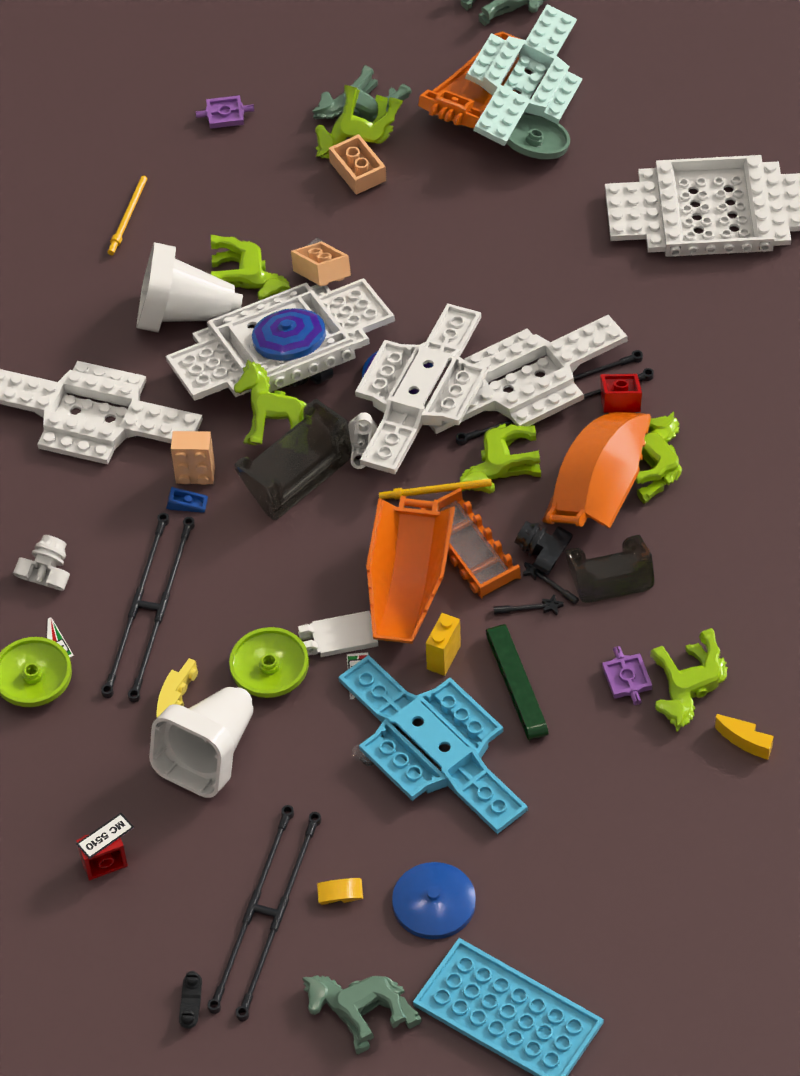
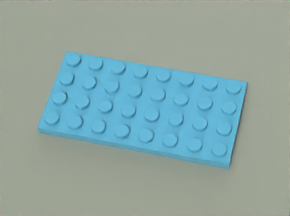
[413,938,604,1076]

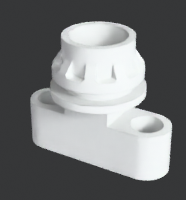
[346,413,377,469]
[13,535,70,591]

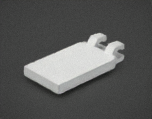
[298,611,378,657]

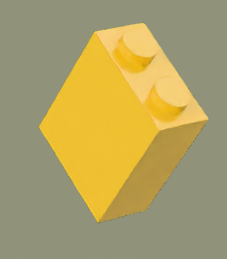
[426,613,461,676]

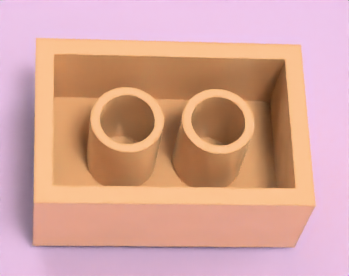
[329,134,386,195]
[291,241,351,286]
[171,431,215,485]

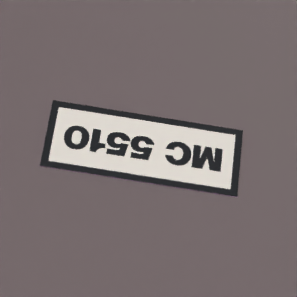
[76,813,134,859]

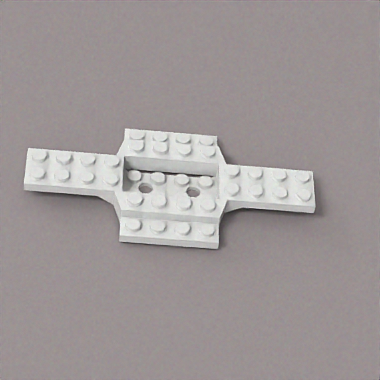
[355,303,488,474]
[424,315,628,434]
[0,361,203,465]

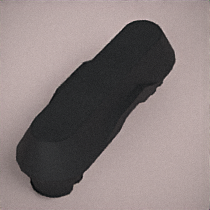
[179,971,202,1029]

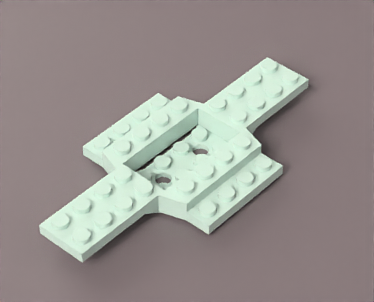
[465,4,582,146]

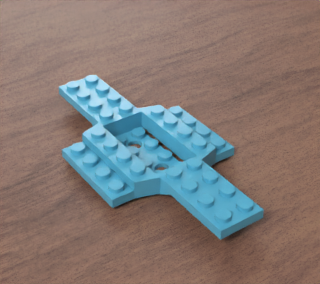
[338,655,528,834]

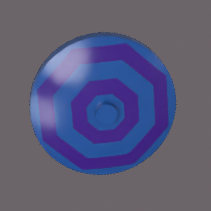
[252,308,326,361]

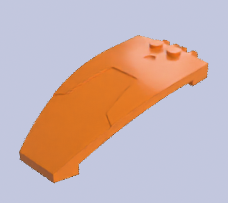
[418,32,523,128]

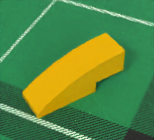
[715,714,774,760]

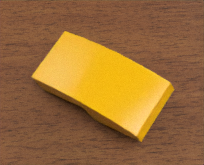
[317,878,363,905]

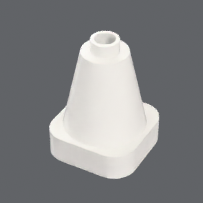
[136,242,243,332]
[149,687,253,798]

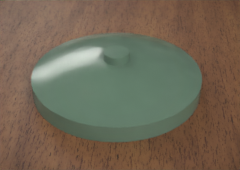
[507,113,570,159]

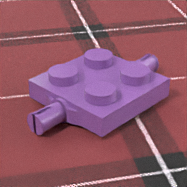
[196,95,254,129]
[602,646,652,705]

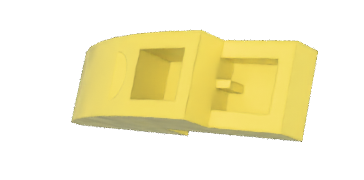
[157,658,198,717]

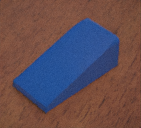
[166,487,208,513]

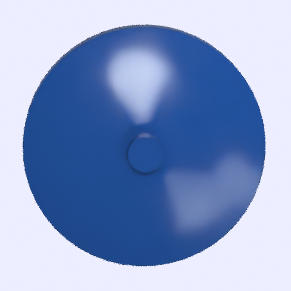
[392,862,476,939]

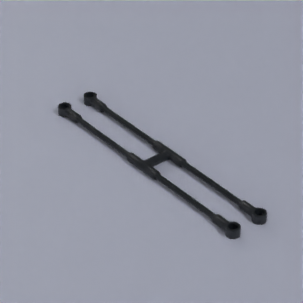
[454,350,654,445]
[101,513,195,703]
[208,805,321,1021]

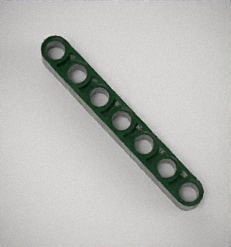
[486,624,549,741]

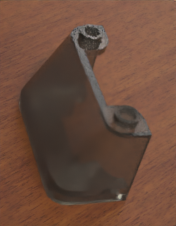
[565,535,655,603]

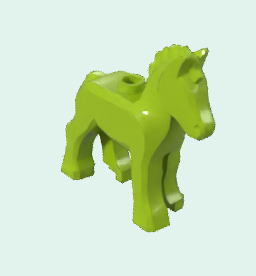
[315,85,403,159]
[211,235,291,300]
[234,360,312,454]
[635,412,682,504]
[460,423,541,494]
[650,628,728,732]

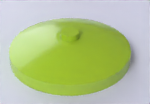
[229,627,309,698]
[0,637,72,707]

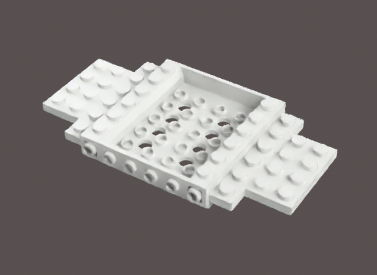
[605,155,800,257]
[166,278,395,401]

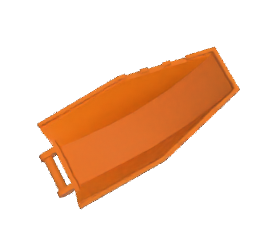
[542,412,651,528]
[366,496,455,644]

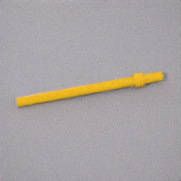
[107,176,147,255]
[379,479,492,500]

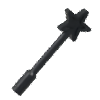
[523,562,579,605]
[493,595,564,615]

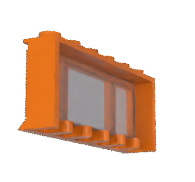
[421,488,521,599]

